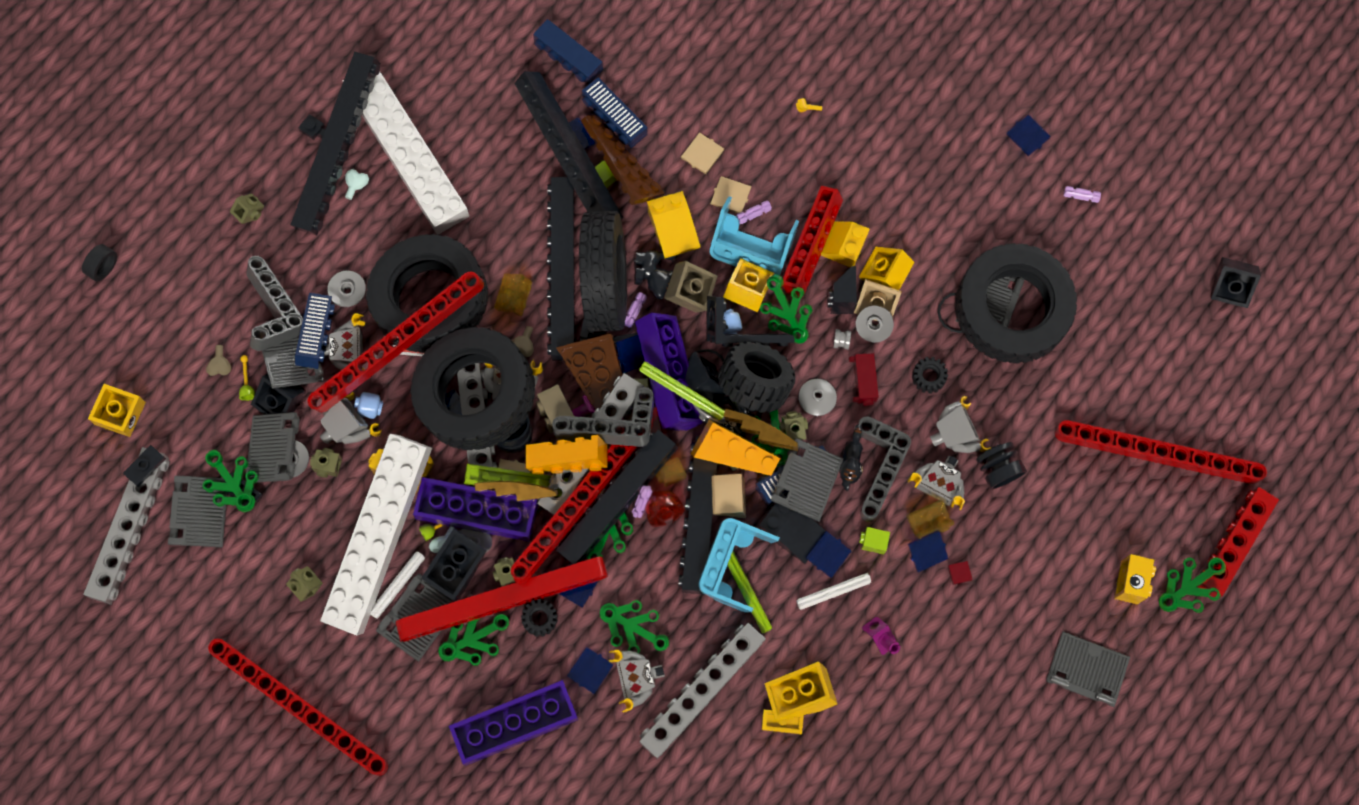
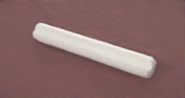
[370,552,425,619]
[797,573,871,610]

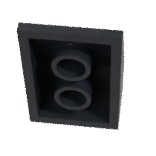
[758,495,828,564]
[421,528,487,601]

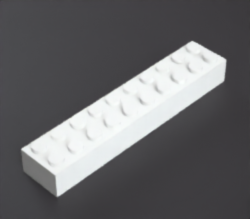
[342,72,469,235]
[320,434,432,636]

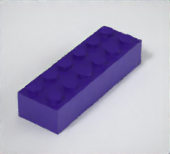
[635,313,704,431]
[413,477,538,542]
[449,680,578,766]

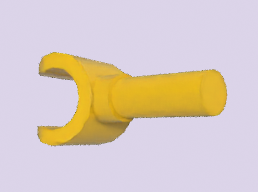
[796,98,822,112]

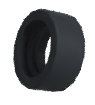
[82,244,117,282]

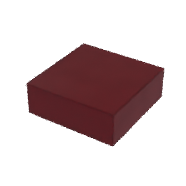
[948,561,973,585]

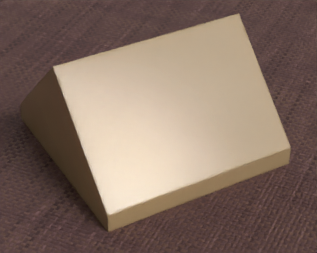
[854,280,902,322]
[712,474,746,518]

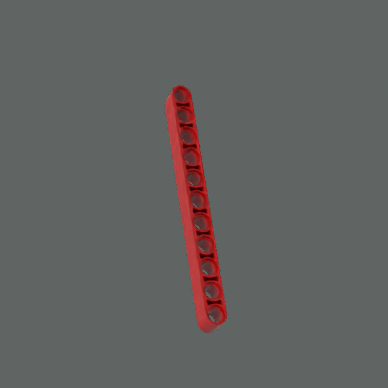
[307,272,484,413]
[511,416,653,584]
[1055,420,1267,484]
[395,557,608,642]
[208,639,388,776]

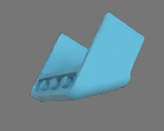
[710,196,799,275]
[698,518,780,613]

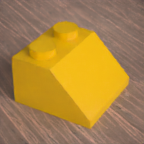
[821,221,870,268]
[859,247,914,290]
[723,258,775,312]

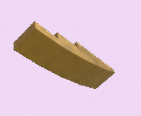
[724,409,799,451]
[474,481,558,501]

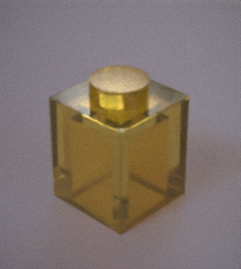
[656,457,686,488]

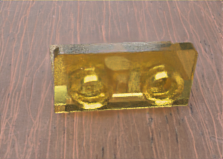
[494,274,532,316]
[906,500,955,540]

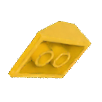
[647,191,700,258]
[764,662,838,721]

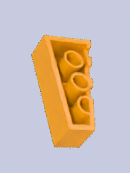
[690,420,780,476]
[526,435,608,475]

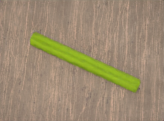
[640,362,725,420]
[727,551,772,633]

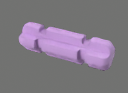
[1064,186,1101,203]
[737,201,772,224]
[625,292,647,328]
[632,485,652,518]

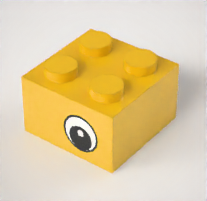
[88,384,146,437]
[1114,554,1156,604]

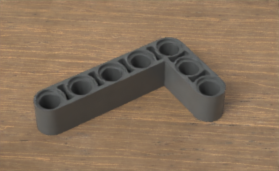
[246,256,303,351]
[552,387,654,447]
[858,416,911,522]

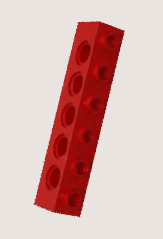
[782,186,843,297]
[1198,487,1279,597]

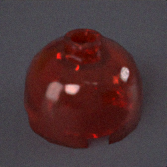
[645,490,685,527]

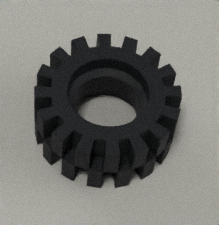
[912,357,948,394]
[521,599,558,637]

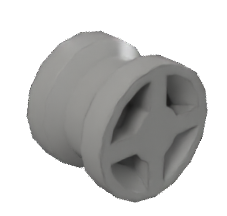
[833,329,851,350]

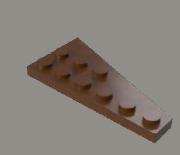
[581,114,665,205]
[556,334,632,450]

